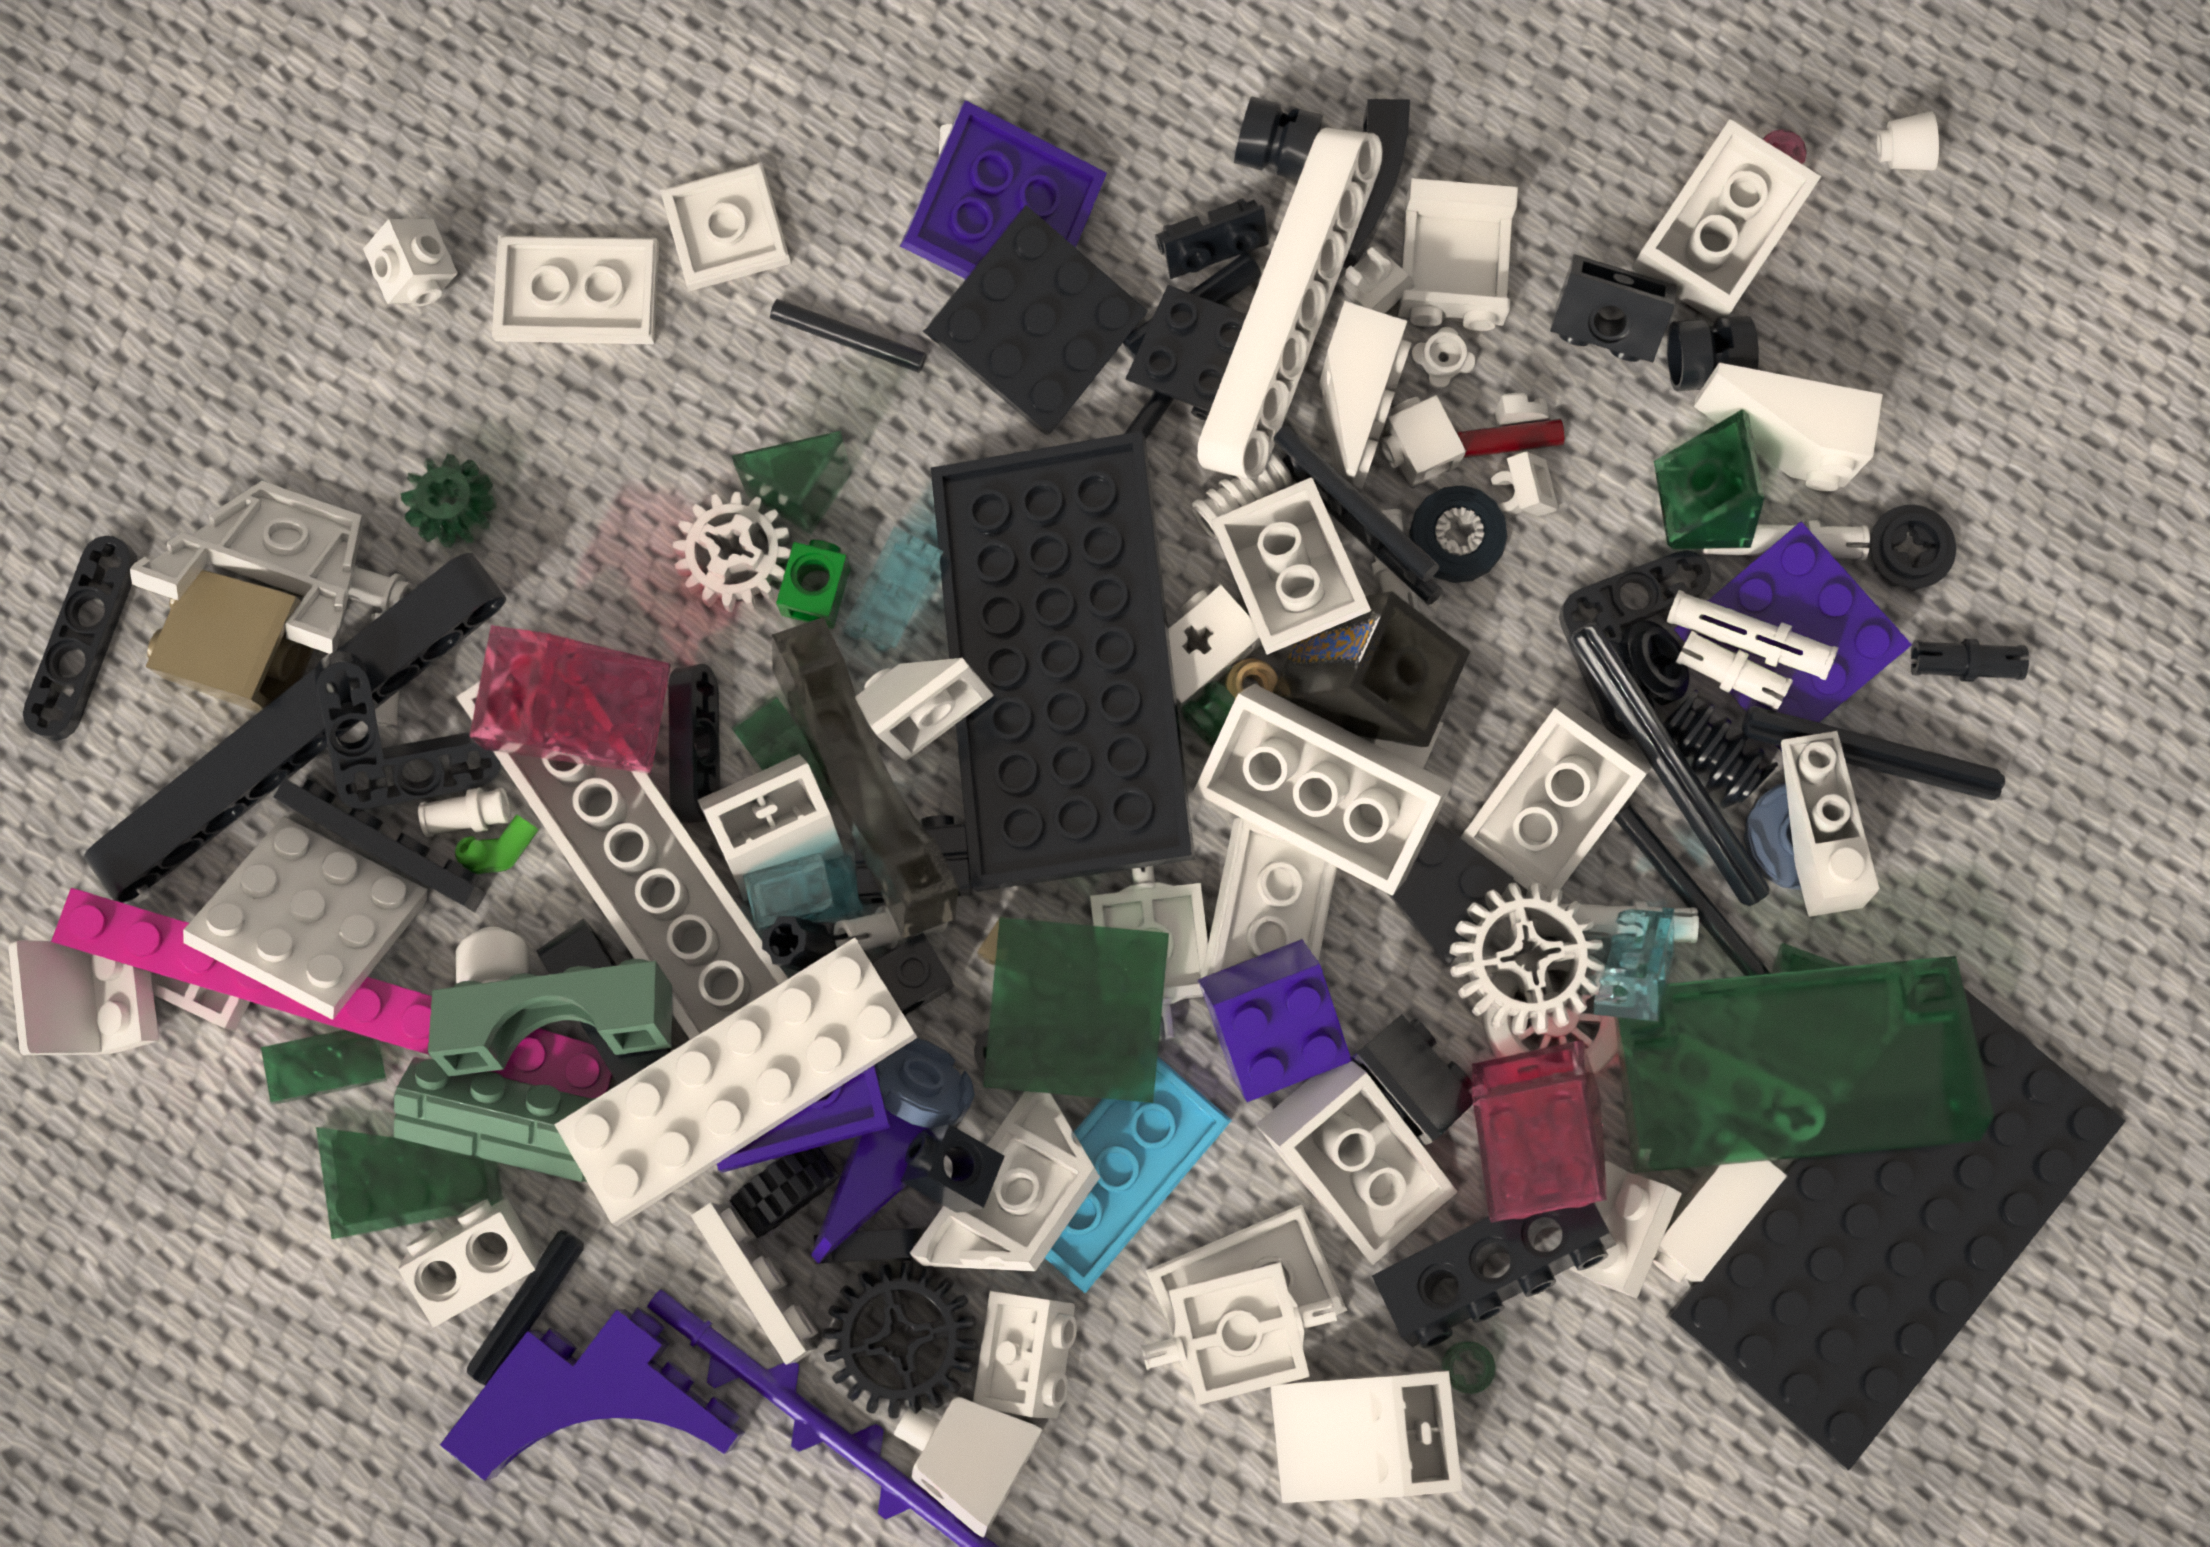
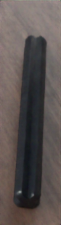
[1742,706,2005,801]

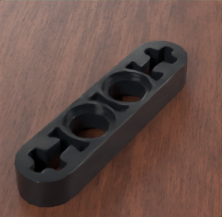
[23,536,138,741]

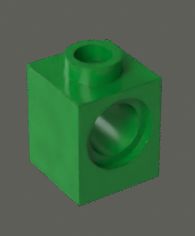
[776,539,851,629]

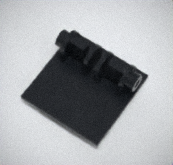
[1126,285,1247,421]

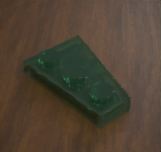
[316,1127,503,1240]

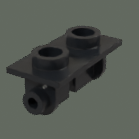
[1155,198,1269,279]

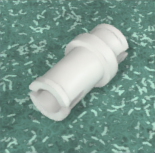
[418,787,510,837]

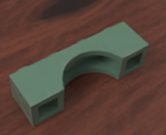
[428,959,672,1076]

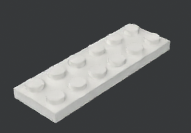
[554,938,918,1227]

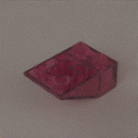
[469,625,671,774]
[1472,1040,1607,1223]

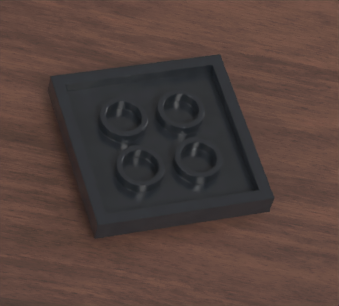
[923,205,1148,436]

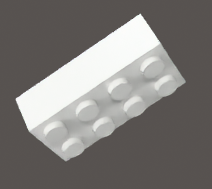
[1193,684,1453,896]

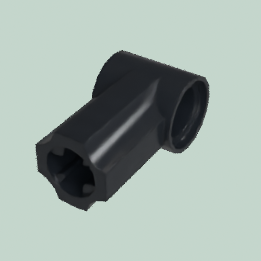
[762,916,848,972]

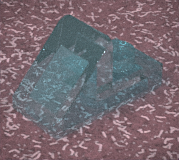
[743,853,863,930]

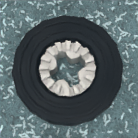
[1409,485,1508,583]

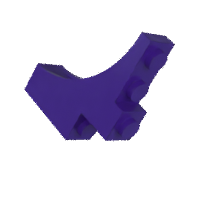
[440,1307,745,1481]

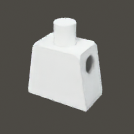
[894,1397,1043,1538]

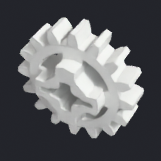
[672,492,791,612]

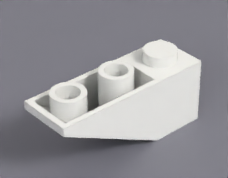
[1781,731,1880,917]

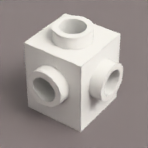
[363,218,458,306]

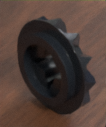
[1868,505,1956,591]
[1618,620,1689,706]

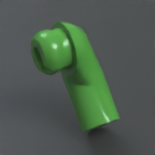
[455,814,539,875]

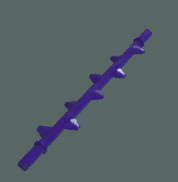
[647,1289,999,1547]

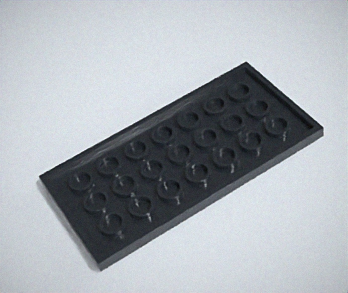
[931,431,1196,892]
[1666,975,2126,1471]

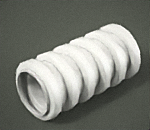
[1192,452,1293,541]

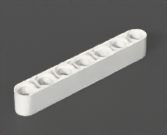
[1197,128,1383,480]

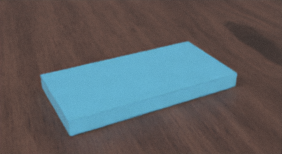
[1045,1047,1232,1293]

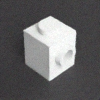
[1380,395,1466,488]

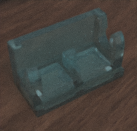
[842,526,944,652]
[1594,907,1674,1021]

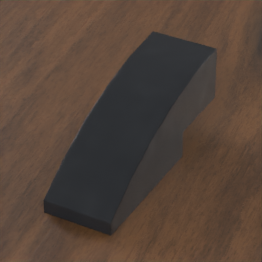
[1343,99,1410,268]

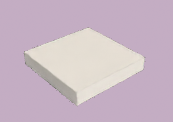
[660,162,791,291]

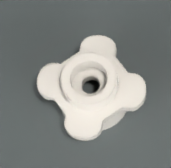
[1411,327,1475,389]

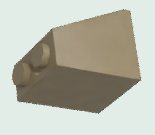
[145,570,315,713]

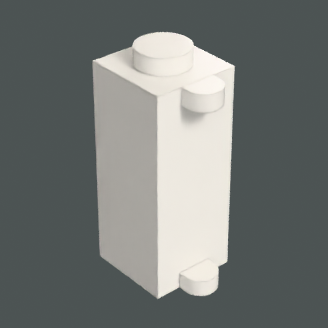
[1653,1129,1787,1283]

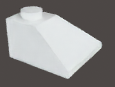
[855,658,994,761]

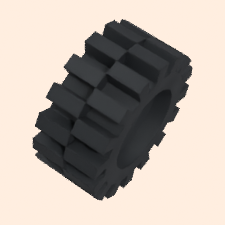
[729,1147,840,1238]

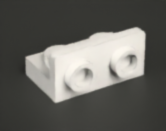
[1569,1159,1682,1299]
[973,1291,1077,1419]

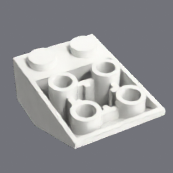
[1319,301,1412,489]
[1270,1369,1462,1503]

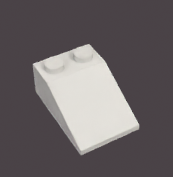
[1632,119,1821,322]
[1694,363,1883,491]
[1211,477,1371,655]
[1460,699,1652,901]
[1256,1061,1458,1265]

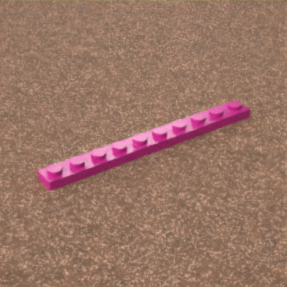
[51,888,613,1099]

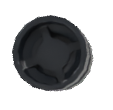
[1234,96,1323,181]
[1667,315,1759,391]

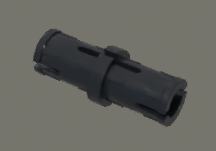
[1911,638,2029,682]

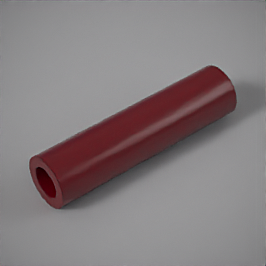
[1456,419,1565,458]

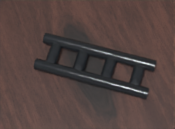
[1274,426,1443,605]

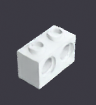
[398,1198,541,1328]

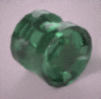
[1180,680,1235,748]

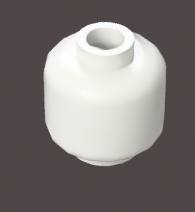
[456,927,530,984]

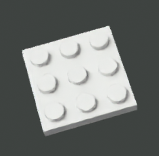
[183,816,428,1020]

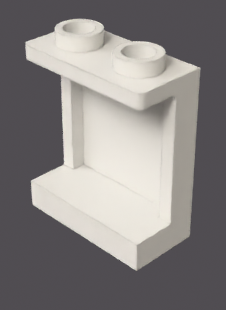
[1398,178,1518,331]

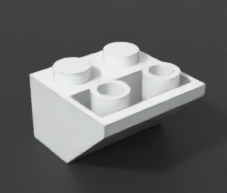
[698,754,845,901]

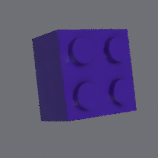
[1198,939,1352,1102]

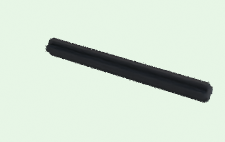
[1570,622,1770,906]

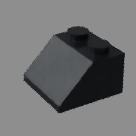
[1351,1014,1477,1146]

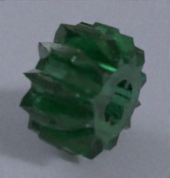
[400,453,497,548]

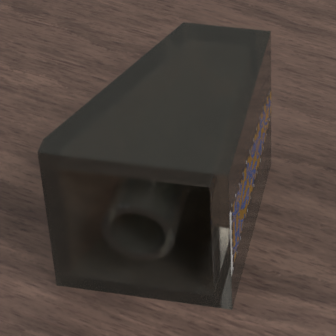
[1272,591,1470,747]

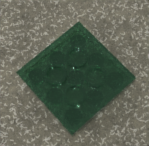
[984,917,1169,1103]

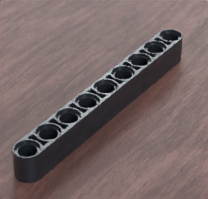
[84,553,506,903]

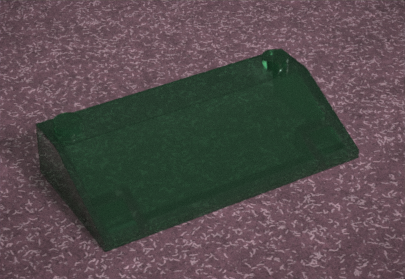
[1612,956,1994,1173]

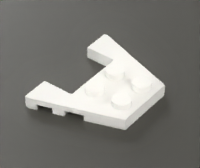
[130,481,362,654]

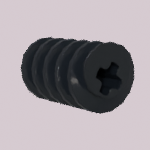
[1663,689,1778,809]

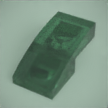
[731,696,844,801]

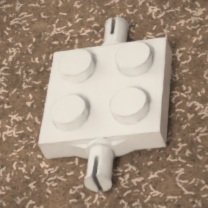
[1090,866,1208,1041]
[1141,1262,1337,1405]

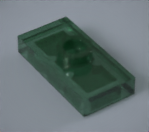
[261,1030,387,1105]

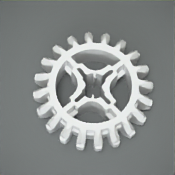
[1450,882,1604,1035]

